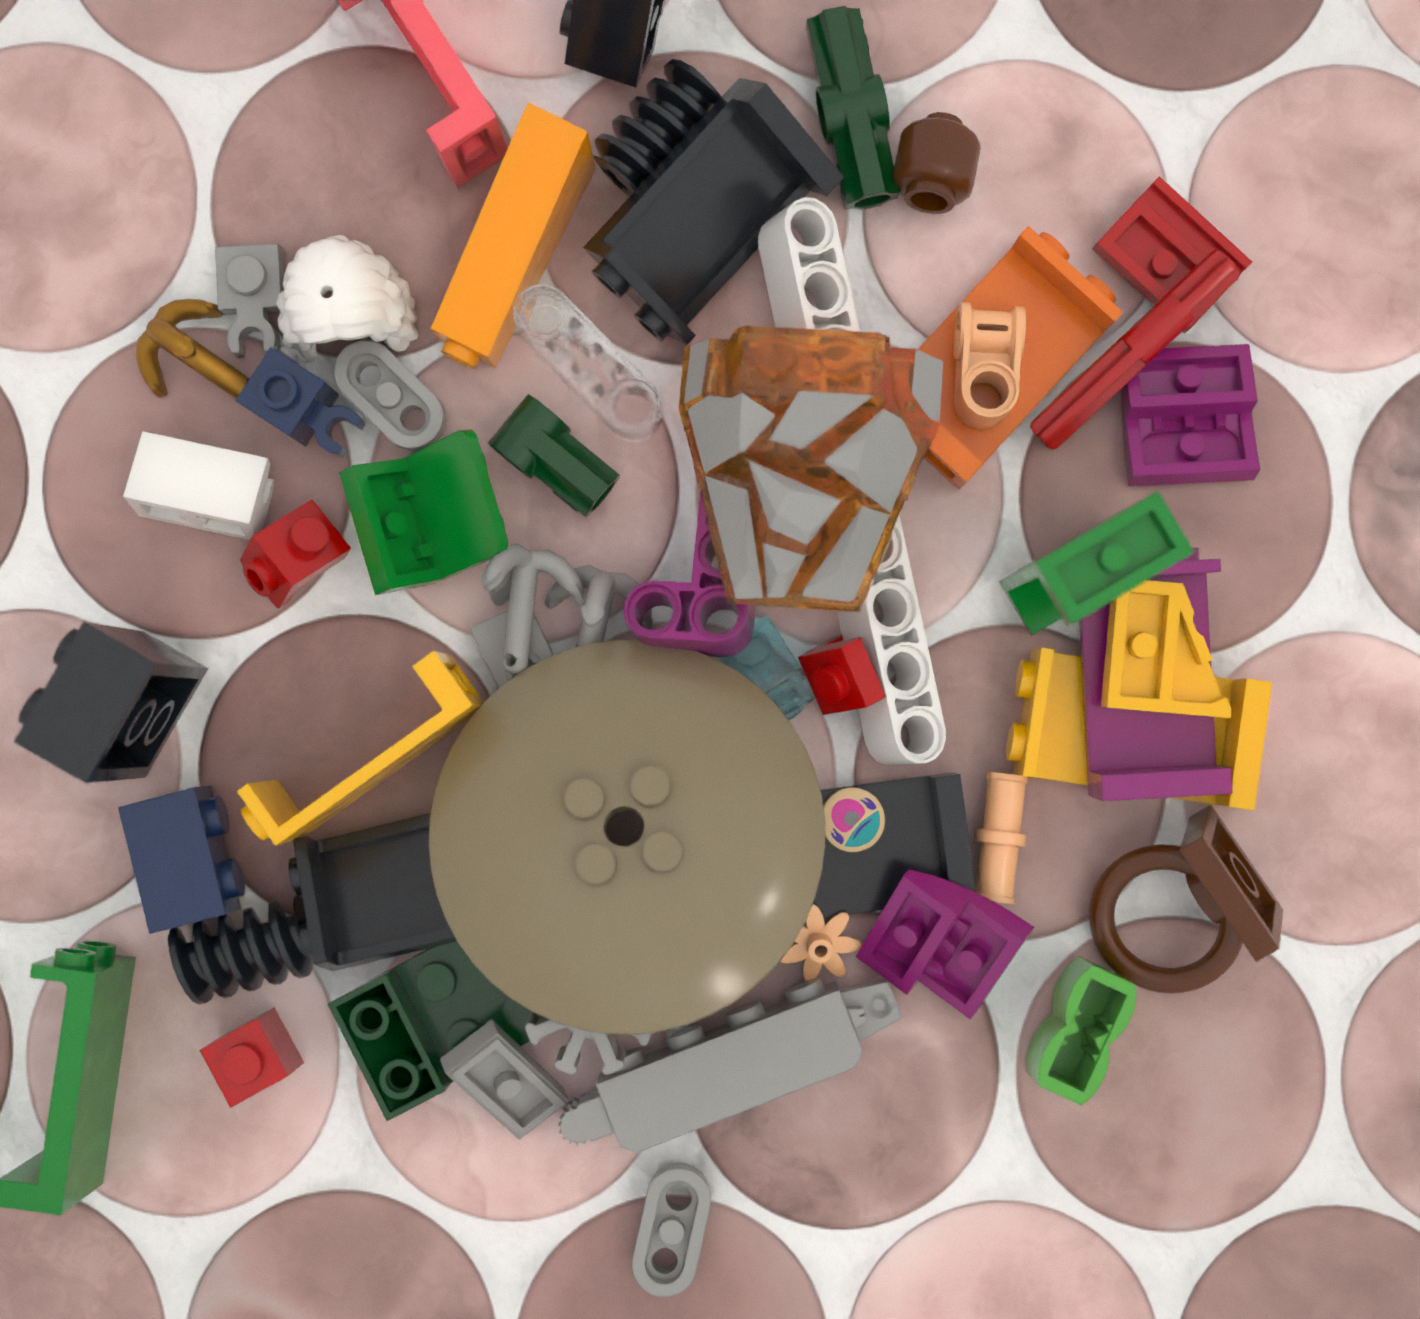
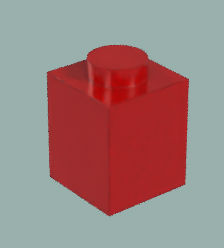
[199,1007,304,1108]

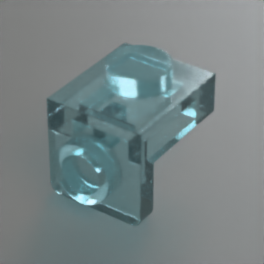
[719,615,815,720]

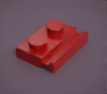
[1092,176,1252,334]

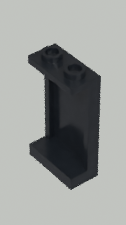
[583,78,844,345]
[288,813,457,971]

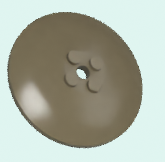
[429,640,825,1035]

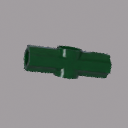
[806,6,900,210]

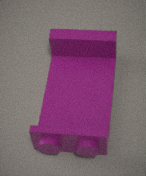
[1079,547,1233,801]

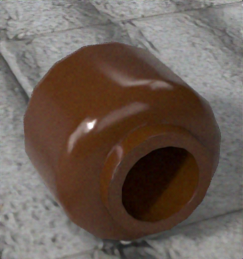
[893,112,981,214]

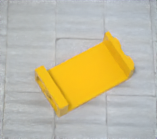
[1006,647,1273,811]
[237,651,485,846]

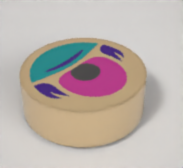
[823,787,885,852]

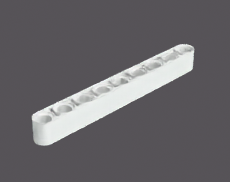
[758,197,946,766]

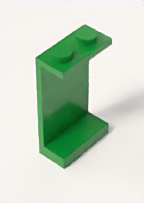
[999,491,1195,636]

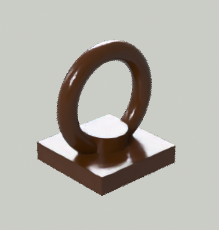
[1089,805,1283,994]

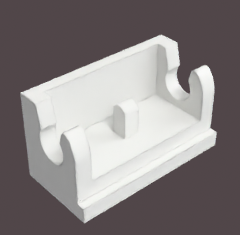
[123,431,274,540]

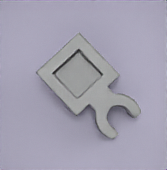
[215,244,285,358]

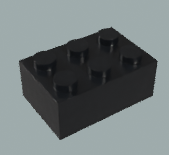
[14,622,209,783]

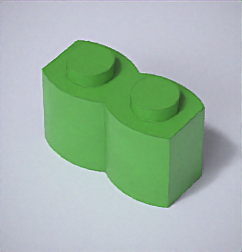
[1026,956,1136,1105]

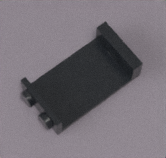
[814,772,976,918]

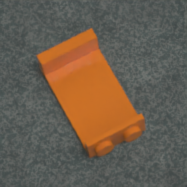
[873,226,1123,490]

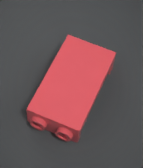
[337,0,508,188]

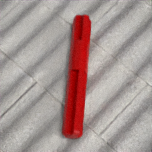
[1030,250,1240,450]

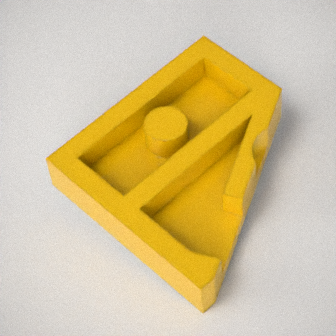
[1101,580,1231,718]

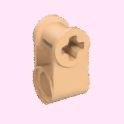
[953,302,1026,430]

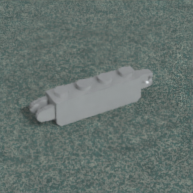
[558,978,901,1153]

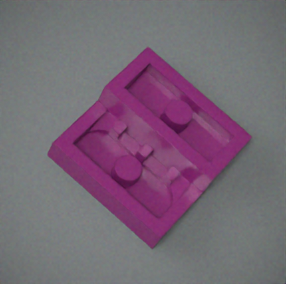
[1121,344,1260,487]
[855,869,1034,1020]

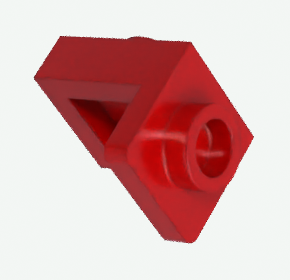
[240,499,351,608]
[798,634,886,715]

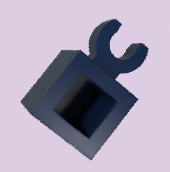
[235,347,365,458]

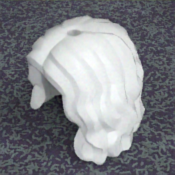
[276,235,418,363]

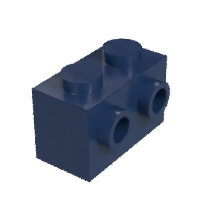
[118,785,245,934]

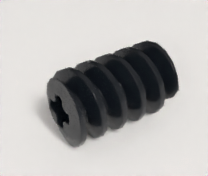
[594,59,721,197]
[168,895,314,1005]

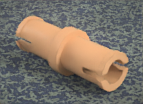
[974,772,1028,904]

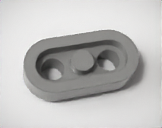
[334,340,446,451]
[632,1163,711,1297]

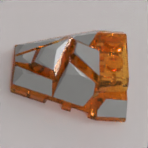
[679,326,943,612]

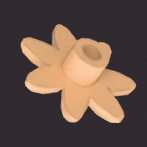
[781,903,862,981]

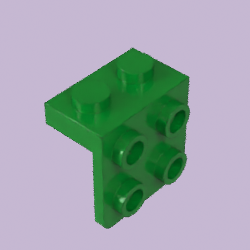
[339,429,508,596]

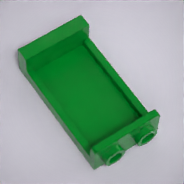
[0,941,136,1215]

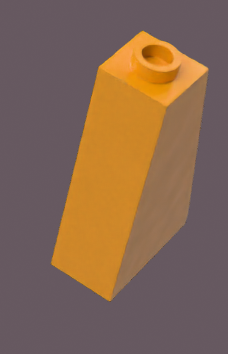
[431,102,596,369]

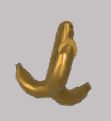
[135,299,250,399]

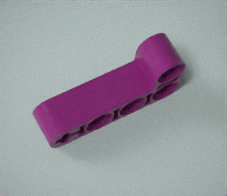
[624,427,770,657]

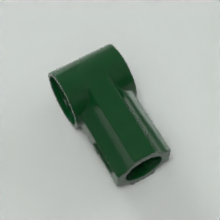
[488,394,620,519]

